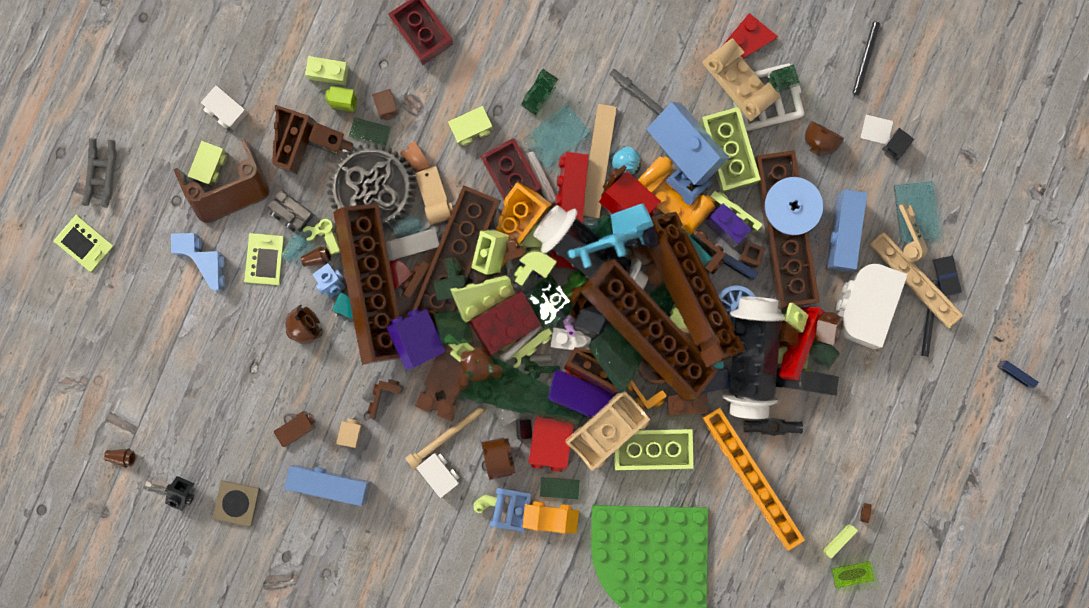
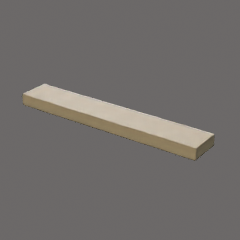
[583,104,617,219]
[869,231,964,329]

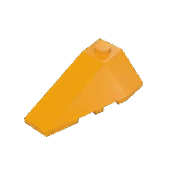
[496,182,552,267]

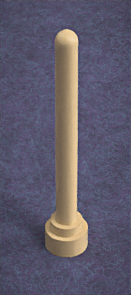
[405,406,485,470]

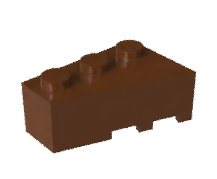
[272,105,316,174]
[563,347,635,396]

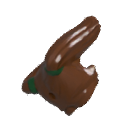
[456,347,503,391]

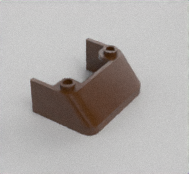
[173,139,270,223]

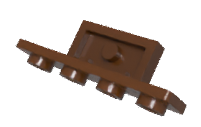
[397,248,437,318]

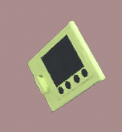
[53,214,114,272]
[244,233,284,285]

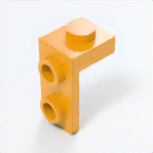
[624,376,667,410]

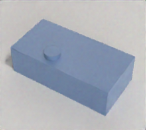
[646,102,729,185]
[826,189,868,273]
[284,465,371,506]

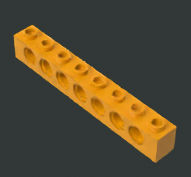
[701,408,805,551]

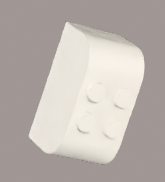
[836,264,908,349]

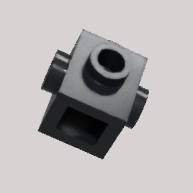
[164,476,194,511]

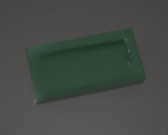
[349,117,391,146]
[540,477,580,499]

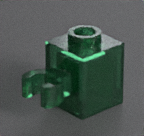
[768,64,800,92]

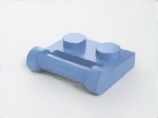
[666,168,713,205]
[490,487,531,532]

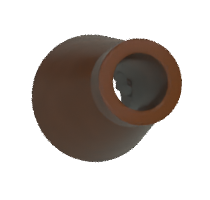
[301,246,331,267]
[104,449,135,468]

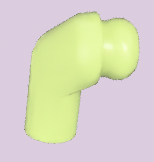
[474,495,497,513]

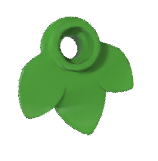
[555,270,587,298]

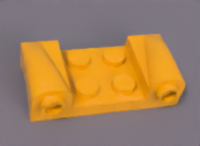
[638,156,716,235]

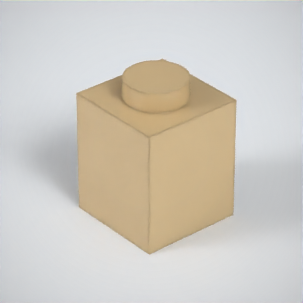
[336,418,363,448]

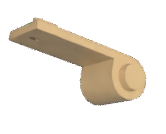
[415,166,454,225]
[899,203,928,262]

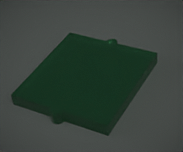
[434,311,473,345]

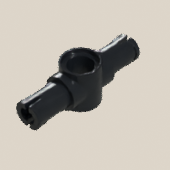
[743,418,803,436]

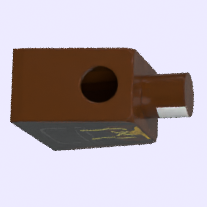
[308,122,353,155]

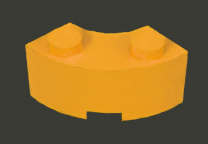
[522,501,579,534]

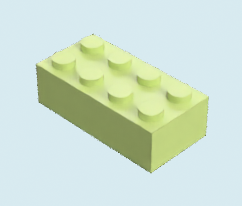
[700,107,761,193]
[614,429,694,470]

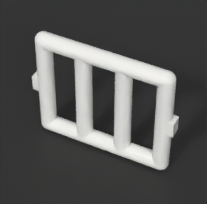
[733,63,805,131]

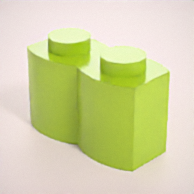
[325,86,358,113]

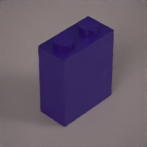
[705,203,752,249]
[386,308,446,370]

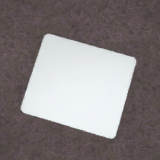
[861,115,893,144]

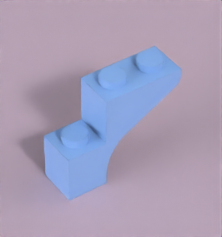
[171,233,225,291]

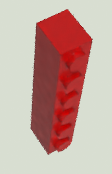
[550,152,589,270]

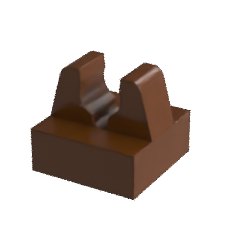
[503,238,527,261]

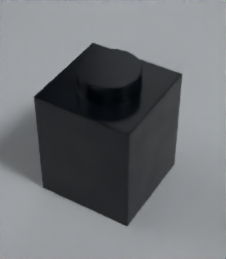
[882,128,914,160]

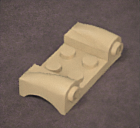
[702,38,781,122]
[566,388,651,471]

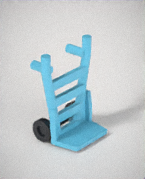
[569,204,659,268]

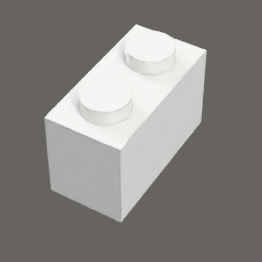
[201,86,248,131]
[551,328,591,351]
[416,453,460,498]

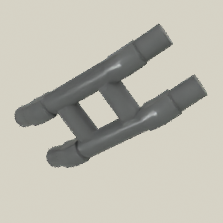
[82,138,116,208]

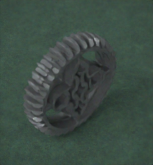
[327,144,417,232]

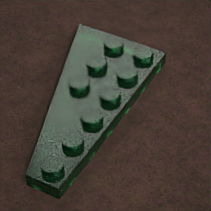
[587,281,675,393]
[458,355,585,425]

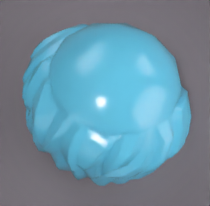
[612,147,641,176]

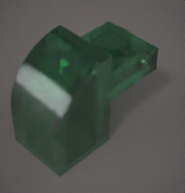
[521,69,559,116]
[433,257,467,301]
[809,336,840,371]

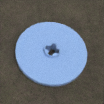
[765,177,823,235]

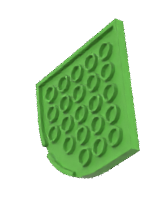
[591,505,708,608]

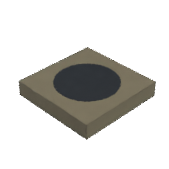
[213,480,260,527]

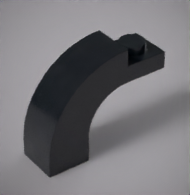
[776,368,839,396]

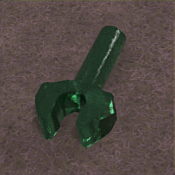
[524,361,560,379]

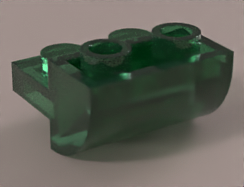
[526,273,573,330]

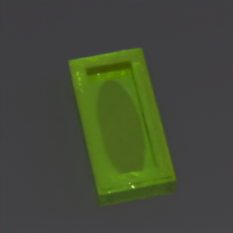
[831,561,874,588]

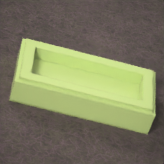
[823,525,858,558]

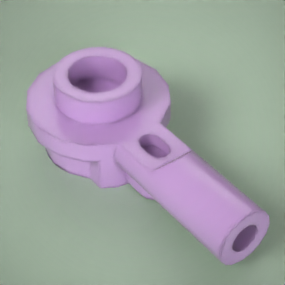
[562,311,575,336]

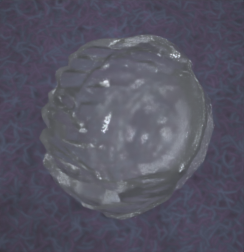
[509,262,538,291]

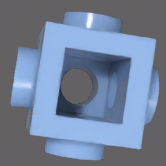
[313,263,346,298]

